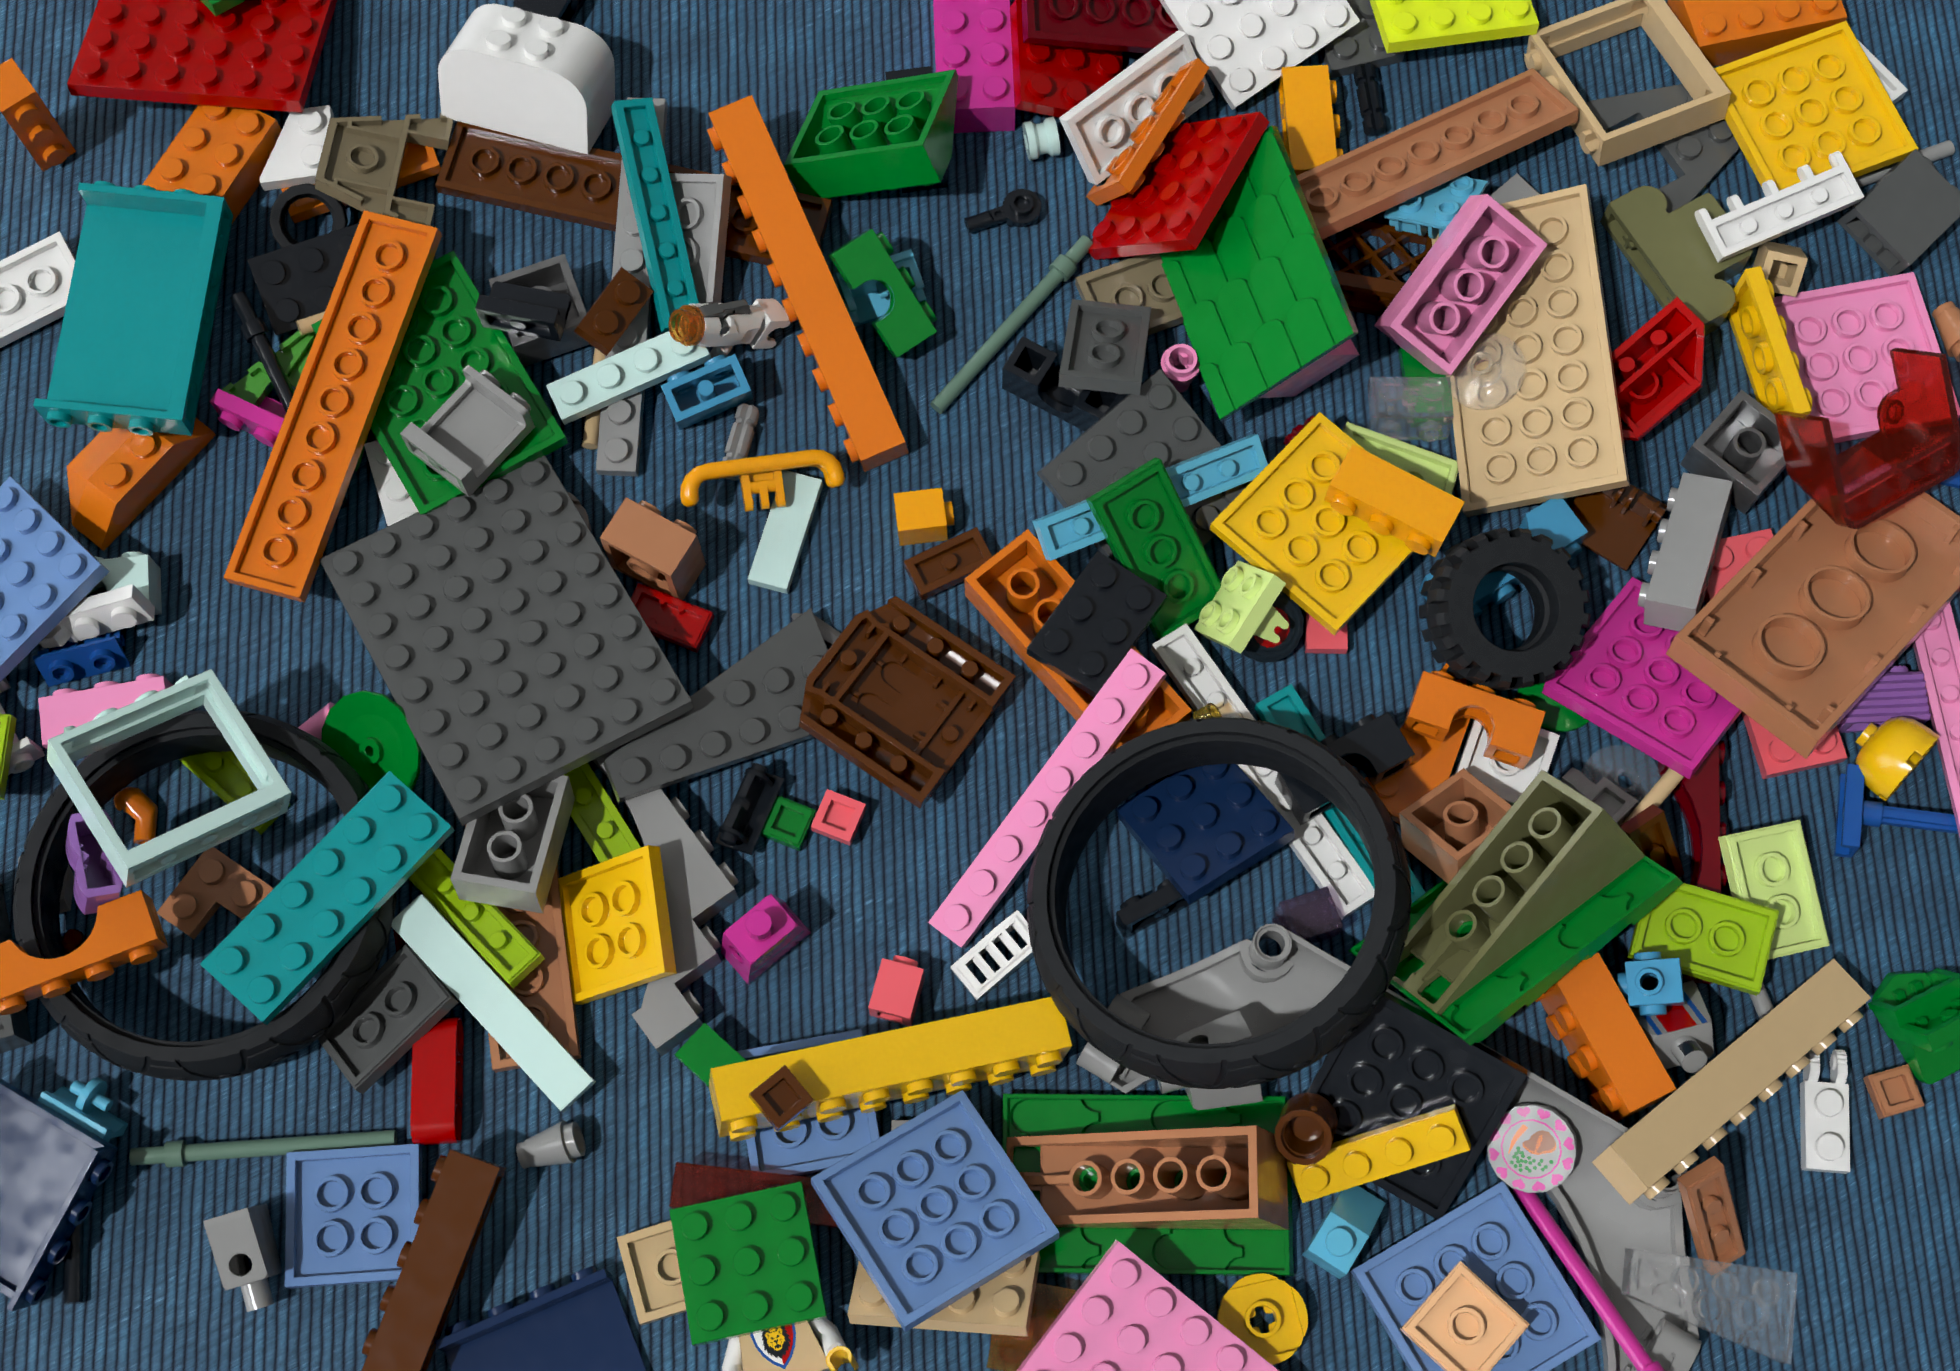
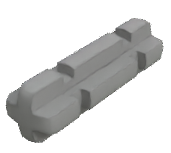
[722,403,759,481]

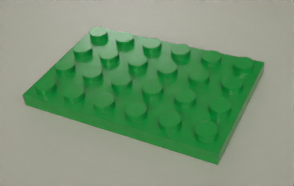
[311,251,568,515]

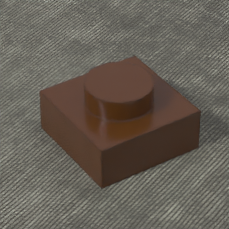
[749,1065,814,1132]

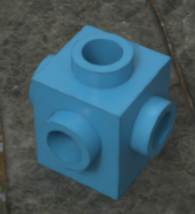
[1617,952,1685,1016]

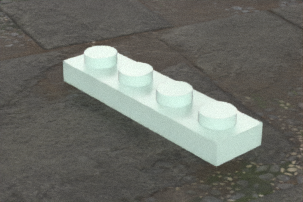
[546,327,711,425]

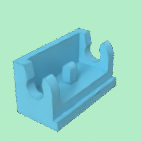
[836,249,926,327]

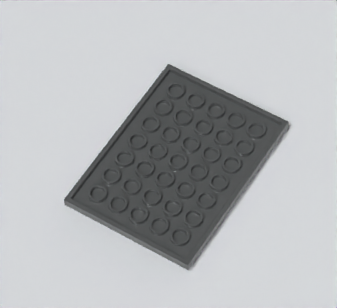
[319,455,694,826]

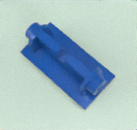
[33,630,130,687]

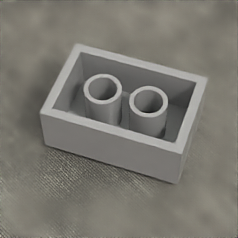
[450,775,575,914]

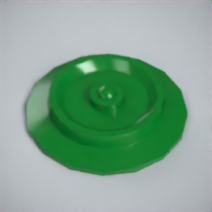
[321,690,421,791]

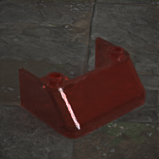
[1774,348,1960,529]

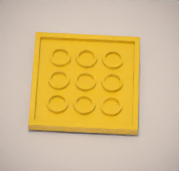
[1714,21,1919,191]
[1210,412,1414,636]

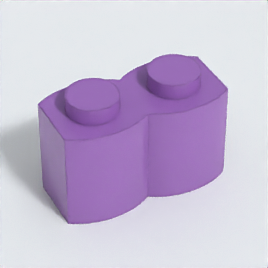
[66,809,123,915]

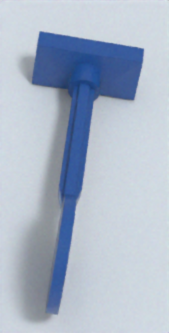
[1834,764,1959,858]

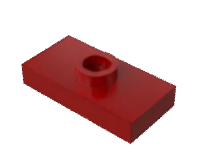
[631,583,714,653]

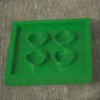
[669,1181,828,1347]

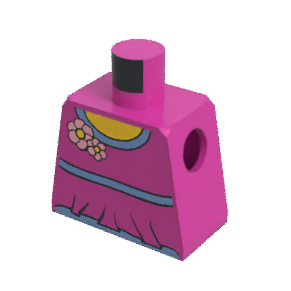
[721,894,811,985]

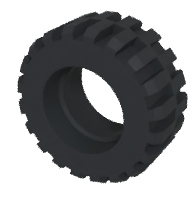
[1419,528,1591,691]

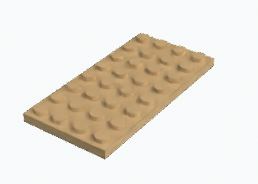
[1431,184,1630,517]

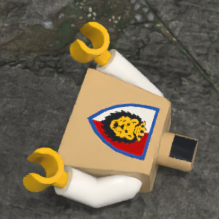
[722,1318,859,1371]

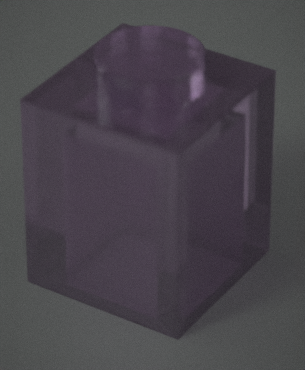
[1272,886,1343,944]

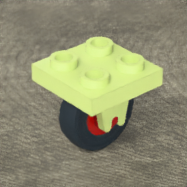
[1194,560,1304,663]

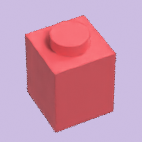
[868,955,925,1026]

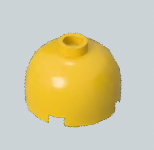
[1855,717,1940,802]

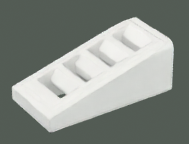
[950,910,1034,1001]

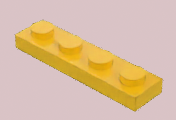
[1287,1104,1471,1203]

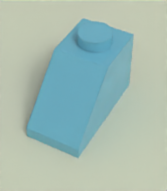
[1302,1186,1386,1279]

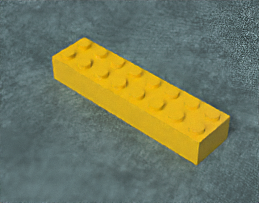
[709,996,1072,1141]

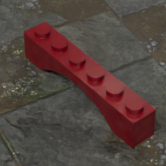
[1658,741,1727,984]

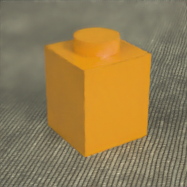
[893,488,954,546]

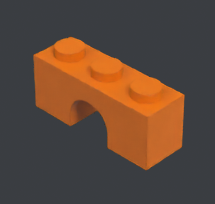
[0,58,76,172]
[1402,671,1546,769]

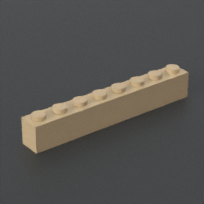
[1592,958,1871,1205]

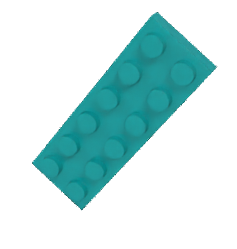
[200,771,455,1025]

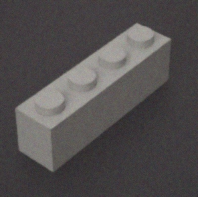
[1638,472,1733,631]

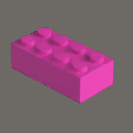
[933,0,1015,133]

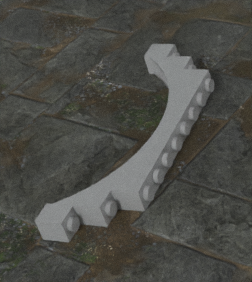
[592,742,739,1057]

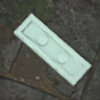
[748,470,823,594]

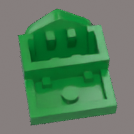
[1868,968,1960,1084]

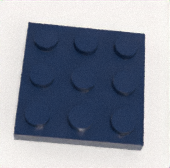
[1116,764,1295,905]

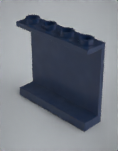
[435,1266,647,1371]

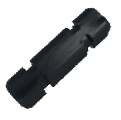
[1353,63,1386,136]

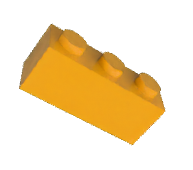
[1278,65,1343,176]
[1324,444,1465,557]

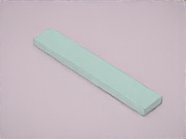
[391,894,596,1112]

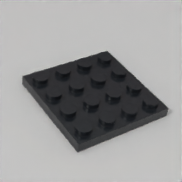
[1306,992,1528,1219]

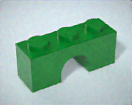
[828,229,937,358]

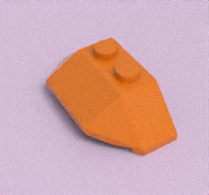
[67,418,216,551]

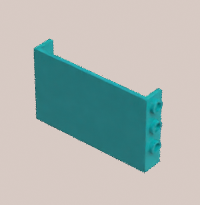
[33,181,233,436]

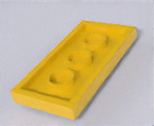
[1727,266,1812,431]

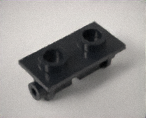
[715,763,786,855]

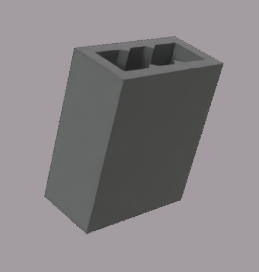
[1837,149,1960,276]

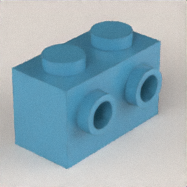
[660,354,753,430]

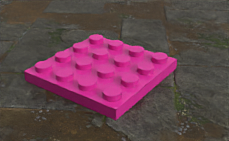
[1542,577,1742,780]

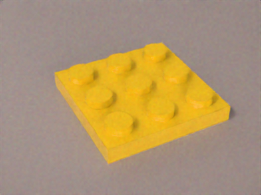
[558,845,677,1005]

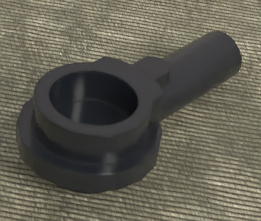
[964,189,1041,233]

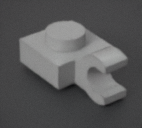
[1561,767,1638,826]

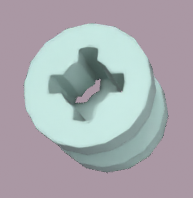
[1022,117,1061,161]

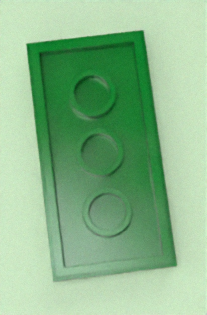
[1086,457,1221,640]

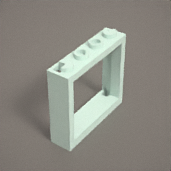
[47,669,291,888]

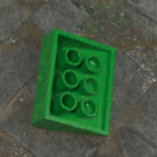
[784,69,958,199]

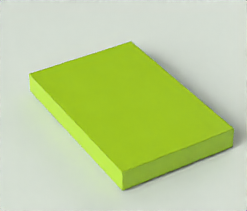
[1628,883,1779,996]

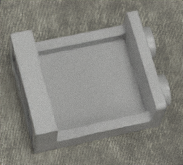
[400,365,535,497]

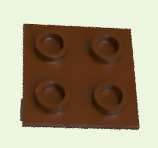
[1570,484,1667,571]

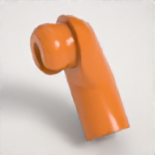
[114,787,158,844]

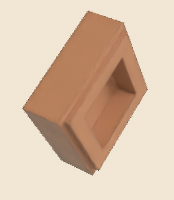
[1863,1064,1925,1120]

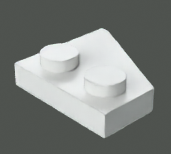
[260,105,334,191]

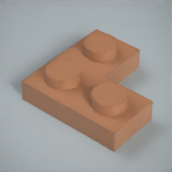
[157,847,274,939]

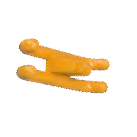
[680,449,845,512]

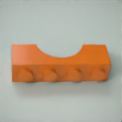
[0,890,168,1015]

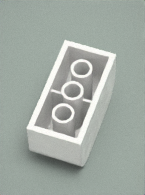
[438,4,615,155]

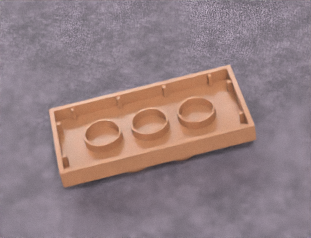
[1666,448,1960,759]

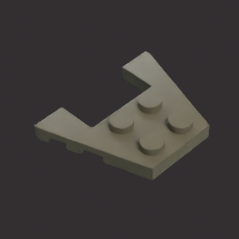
[315,113,454,226]

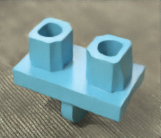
[38,1077,128,1142]

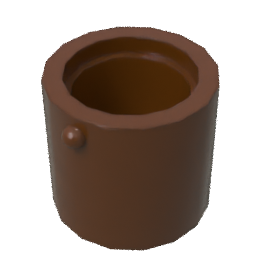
[1274,1092,1338,1165]

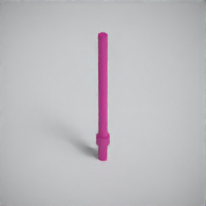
[1513,1189,1665,1371]

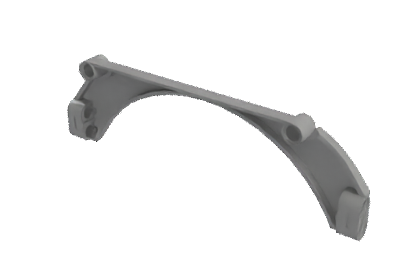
[1076,924,1702,1371]

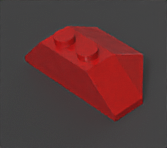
[1612,297,1705,441]

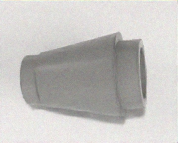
[516,1120,586,1169]

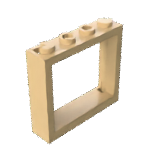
[1524,0,1731,167]

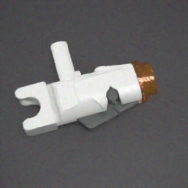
[669,298,790,358]

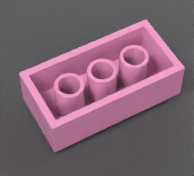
[1374,194,1548,375]

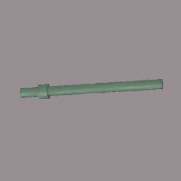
[930,235,1093,414]
[129,1130,398,1168]

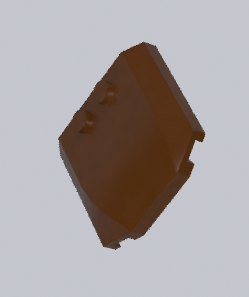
[799,596,1016,809]

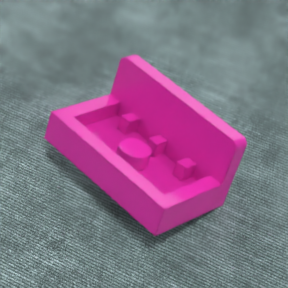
[210,388,286,447]

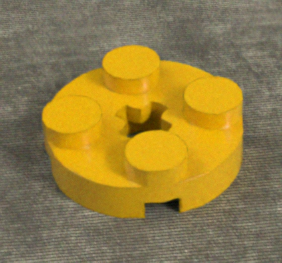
[1217,1273,1308,1366]

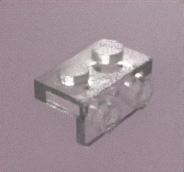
[1367,377,1454,442]

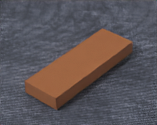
[1676,1156,1746,1275]

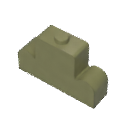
[1600,186,1753,335]

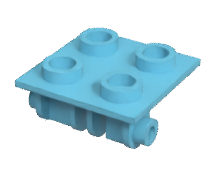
[1384,176,1488,239]

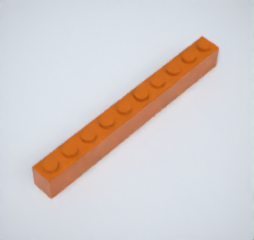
[707,95,908,472]

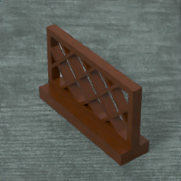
[1322,221,1432,316]

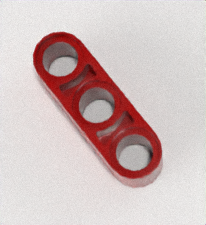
[410,1017,464,1145]

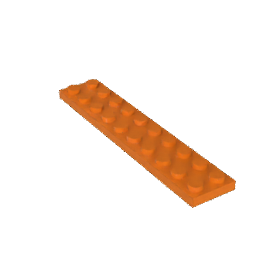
[223,210,442,603]

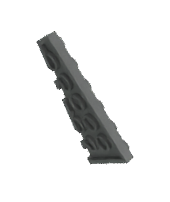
[604,608,828,803]

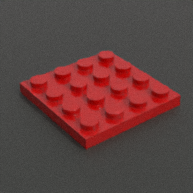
[1088,111,1270,260]

